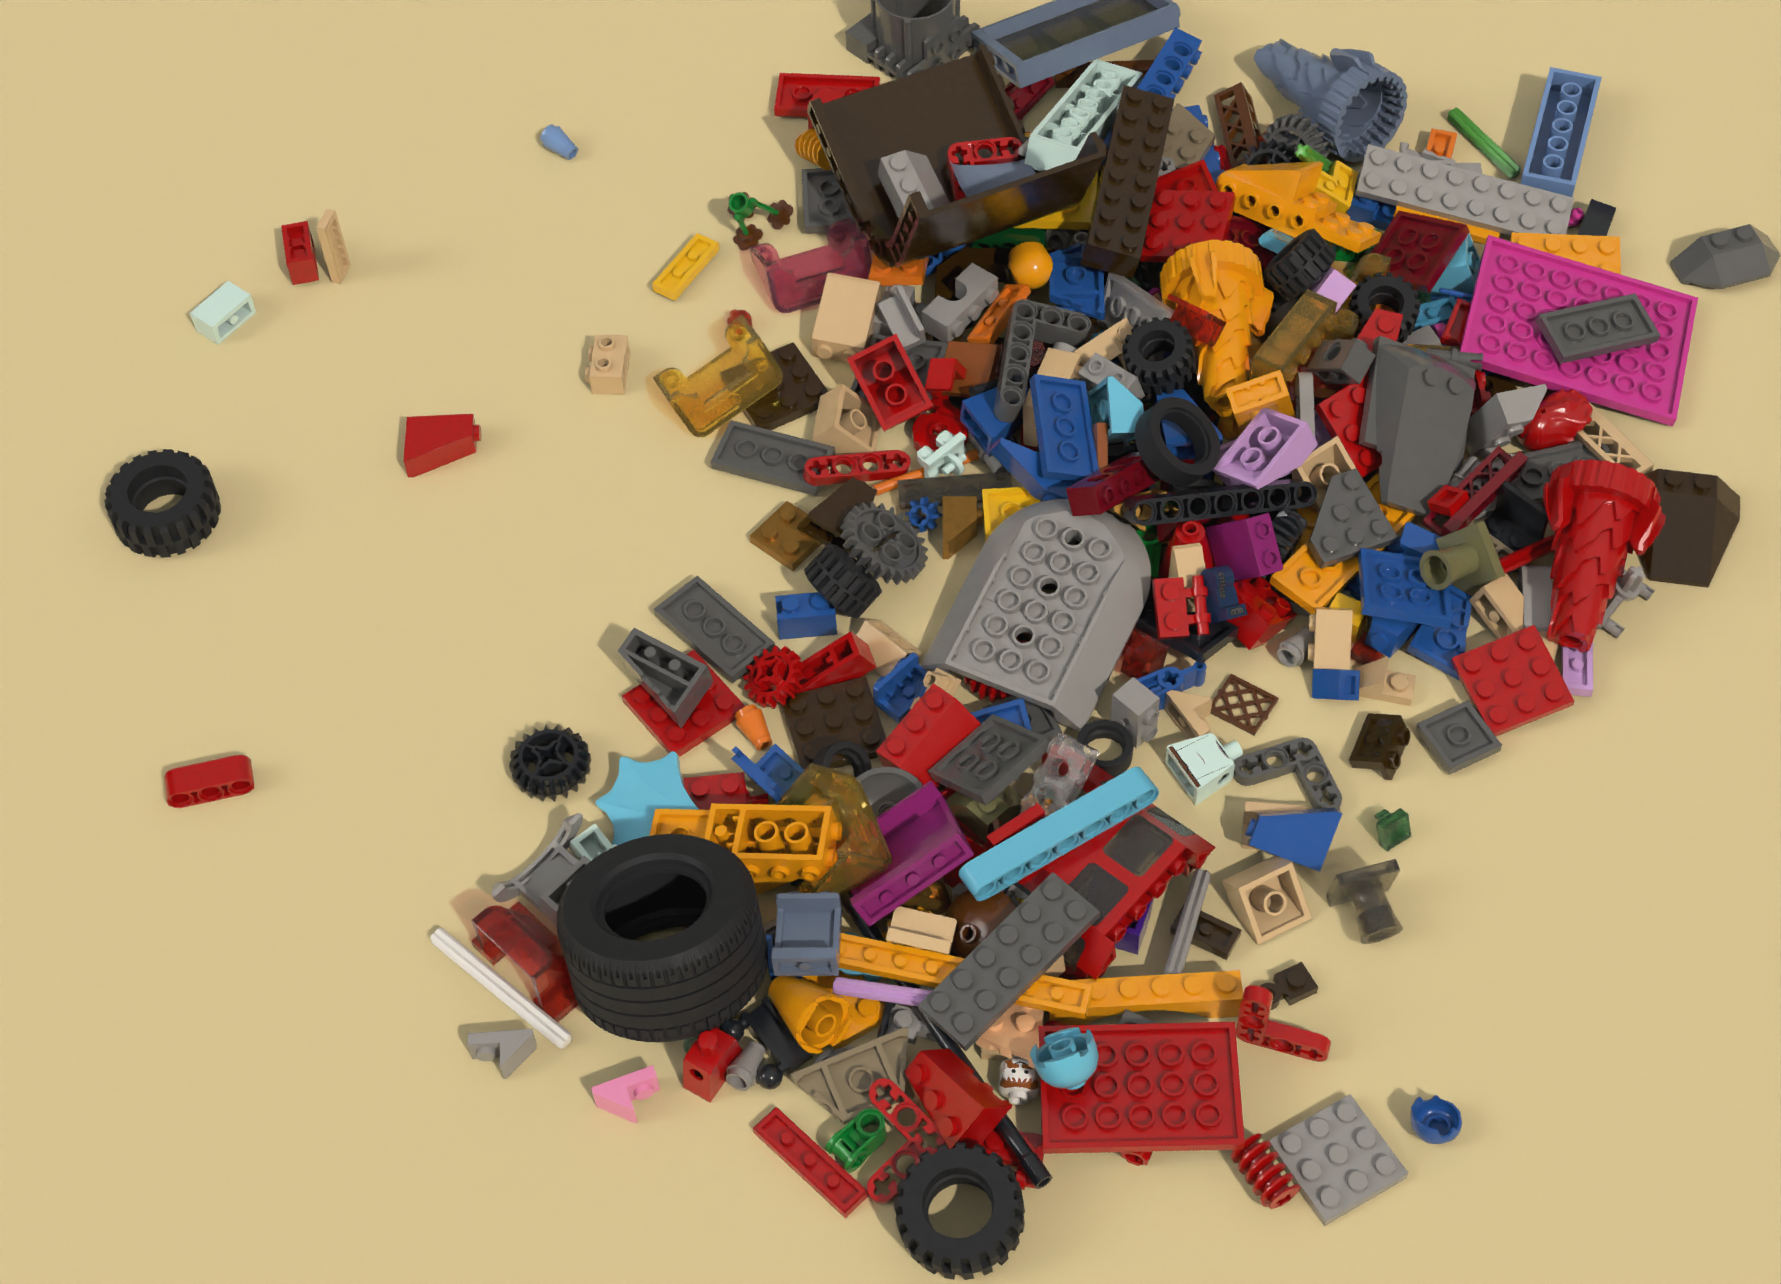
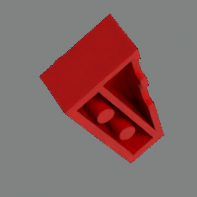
[904,1048,1013,1149]

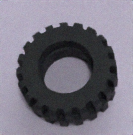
[104,449,221,558]
[894,1142,1025,1280]

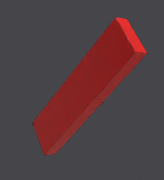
[753,1107,869,1218]

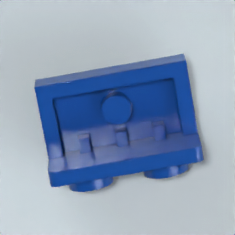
[873,652,927,723]

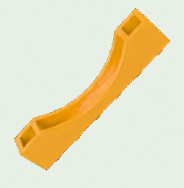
[1048,970,1243,1025]

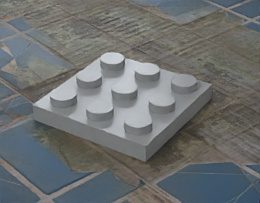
[1269,1094,1408,1226]

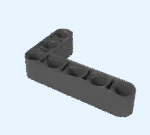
[994,299,1091,423]

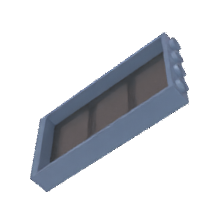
[971,0,1181,88]

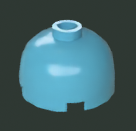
[1030,1027,1099,1090]

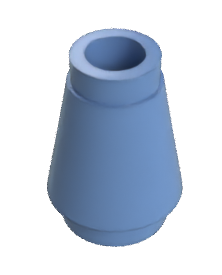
[540,124,578,160]

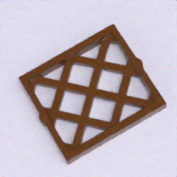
[1211,674,1279,736]

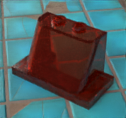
[471,901,579,1022]

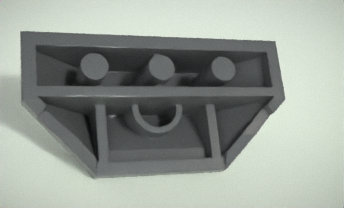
[1670,224,1780,289]

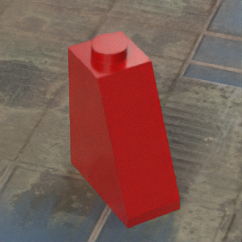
[403,414,482,478]

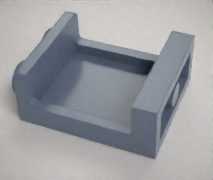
[771,891,842,976]

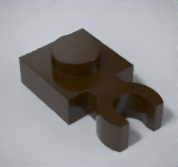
[1260,962,1318,1010]

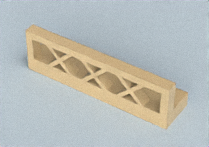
[1576,391,1654,474]

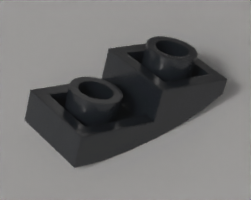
[1578,199,1616,236]

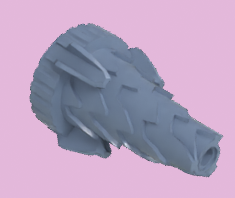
[1254,38,1408,162]

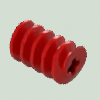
[1231,1133,1301,1209]

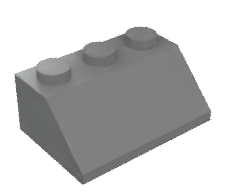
[878,150,950,218]
[1465,384,1547,459]

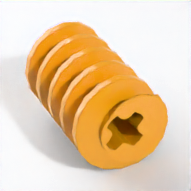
[795,129,832,171]

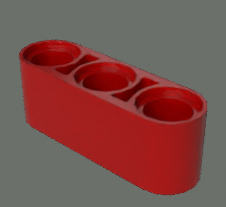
[164,755,254,808]

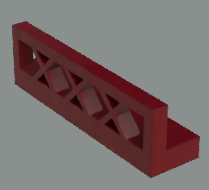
[1004,77,1056,120]
[1422,446,1528,537]

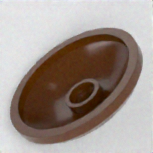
[945,890,1018,958]

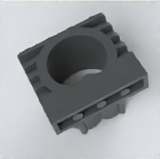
[845,0,980,80]

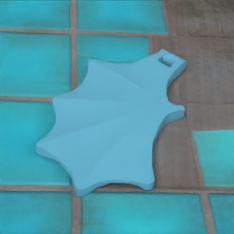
[595,751,700,845]

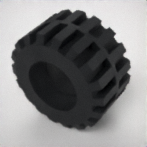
[1263,229,1337,301]
[1347,272,1420,343]
[1122,317,1197,395]
[804,543,882,619]

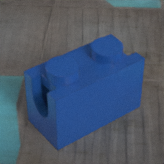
[775,592,837,640]

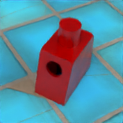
[683,1028,742,1103]

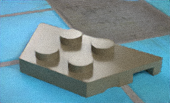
[1162,103,1215,171]
[791,1026,909,1125]

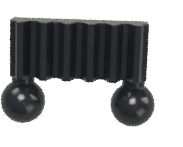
[719,997,813,1090]

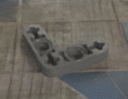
[1233,737,1342,810]

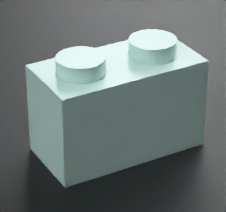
[190,281,256,345]

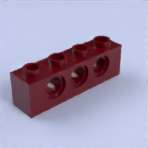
[1066,452,1161,516]

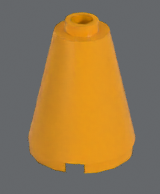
[768,976,852,1054]

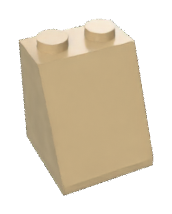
[811,272,881,363]

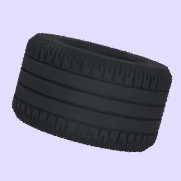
[556,834,768,1043]

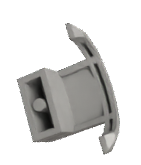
[492,813,590,925]

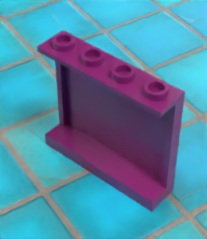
[835,780,974,927]

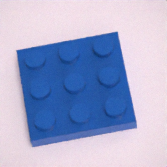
[1358,548,1453,628]

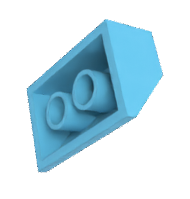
[1087,376,1146,445]

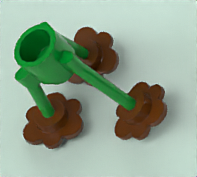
[727,192,793,250]

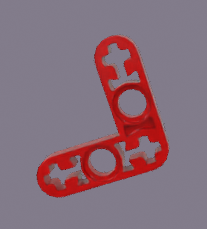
[947,137,1022,201]
[1236,985,1331,1062]
[867,1078,945,1205]

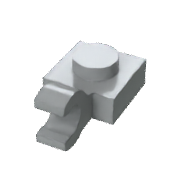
[886,1004,937,1045]

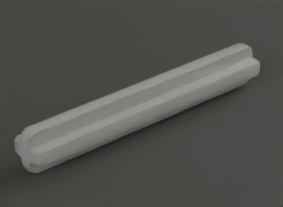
[1164,868,1211,974]

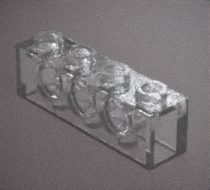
[1020,733,1100,817]

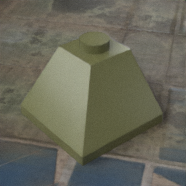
[946,785,1025,843]

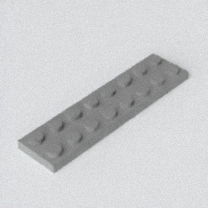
[1355,144,1574,236]

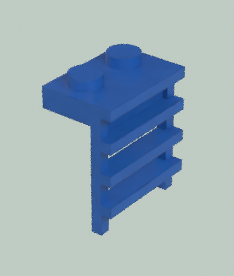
[731,743,816,805]

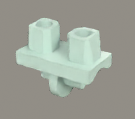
[917,430,967,482]

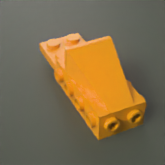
[1215,161,1382,253]
[649,803,842,895]

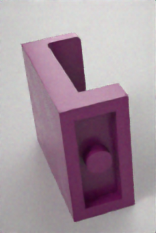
[1206,513,1283,581]

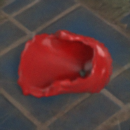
[1516,389,1593,451]

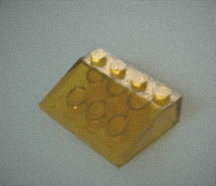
[1249,289,1338,383]

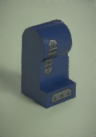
[1200,565,1248,624]

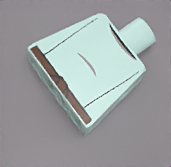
[1165,733,1243,805]

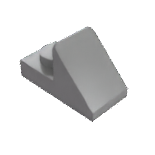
[468,1029,537,1079]

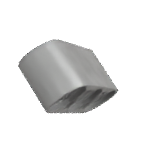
[1518,565,1552,632]

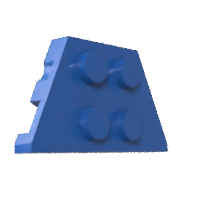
[1049,242,1105,320]

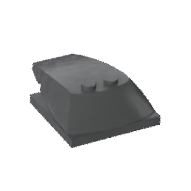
[1358,336,1476,517]

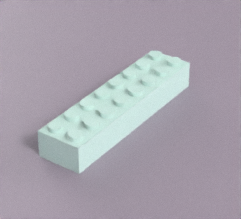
[1024,59,1143,171]

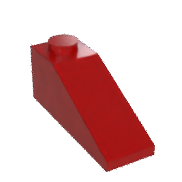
[793,631,877,694]

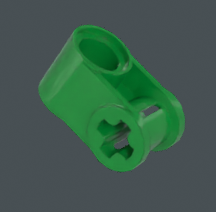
[825,1108,887,1173]

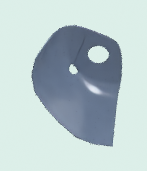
[949,159,1035,197]

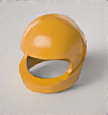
[1008,241,1053,290]

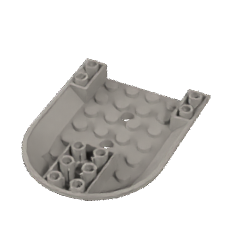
[921,499,1151,731]

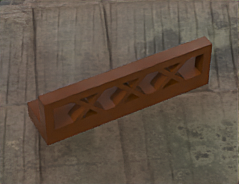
[1214,82,1268,168]

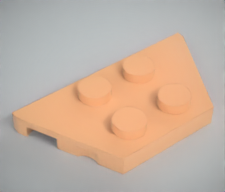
[976,1004,1045,1069]

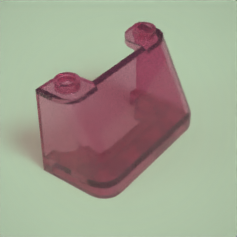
[749,218,872,313]

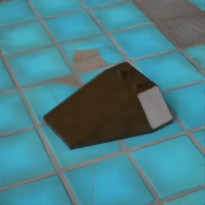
[1640,469,1740,588]

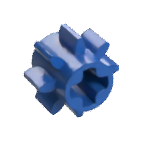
[905,496,943,533]

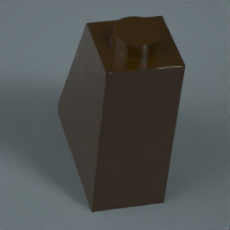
[797,477,877,553]

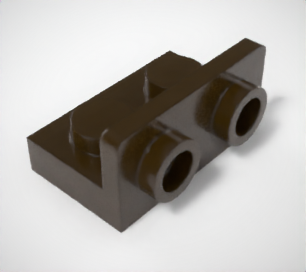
[1349,713,1410,780]

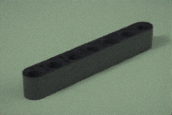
[1121,479,1317,526]

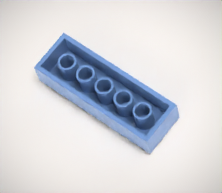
[1520,67,1602,197]

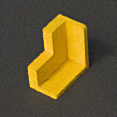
[1314,160,1359,213]

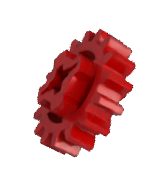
[743,645,806,709]

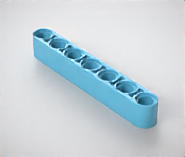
[958,767,1159,901]

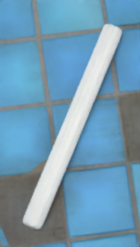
[430,928,572,1049]

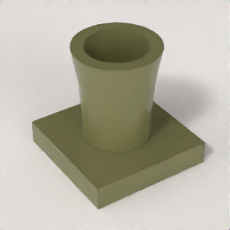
[1419,521,1506,591]

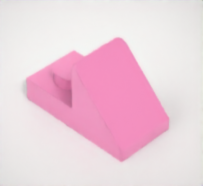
[591,1065,660,1123]

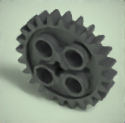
[840,501,928,585]

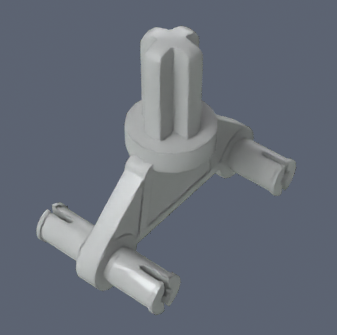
[1597,566,1655,638]

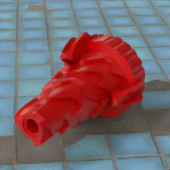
[1543,459,1666,653]

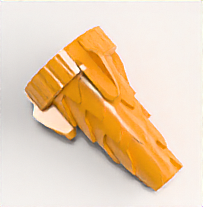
[1160,240,1274,417]

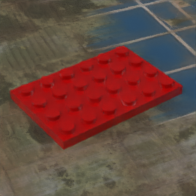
[1038,1022,1245,1154]

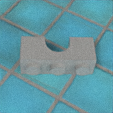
[921,263,999,342]

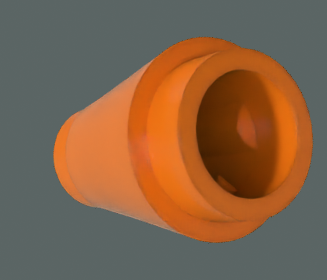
[735,704,773,751]

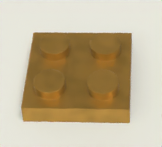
[750,501,822,571]

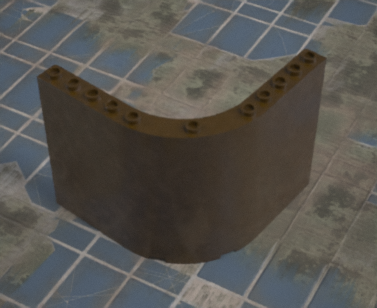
[807,44,1107,268]

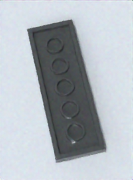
[918,872,1100,1051]

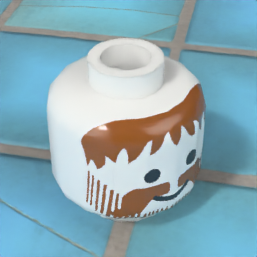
[998,1055,1040,1105]

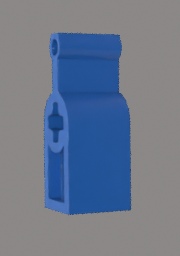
[1137,661,1207,711]

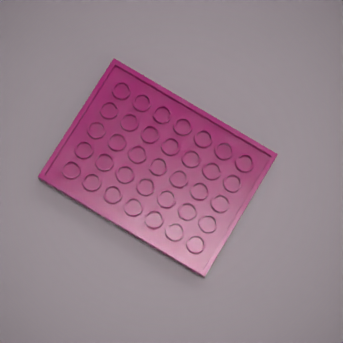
[1459,235,1698,427]

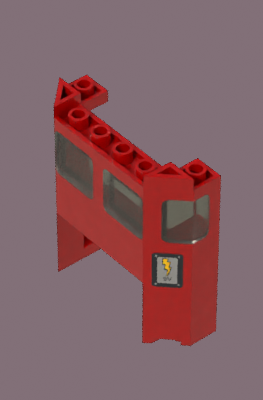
[943,741,1216,980]

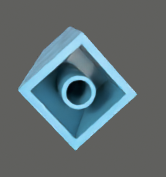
[1412,233,1481,299]

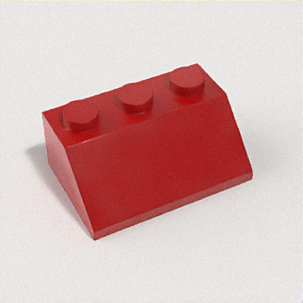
[876,683,981,787]

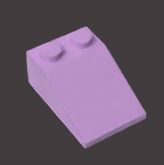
[1213,408,1318,489]

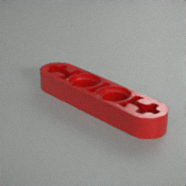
[803,450,911,486]

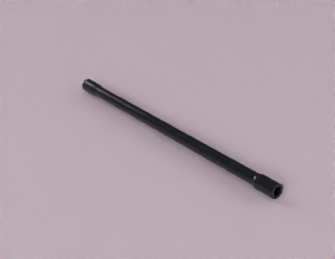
[831,881,1053,1189]

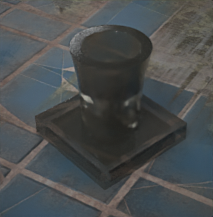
[1326,859,1403,944]

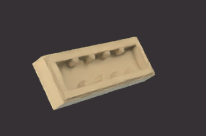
[316,209,351,284]

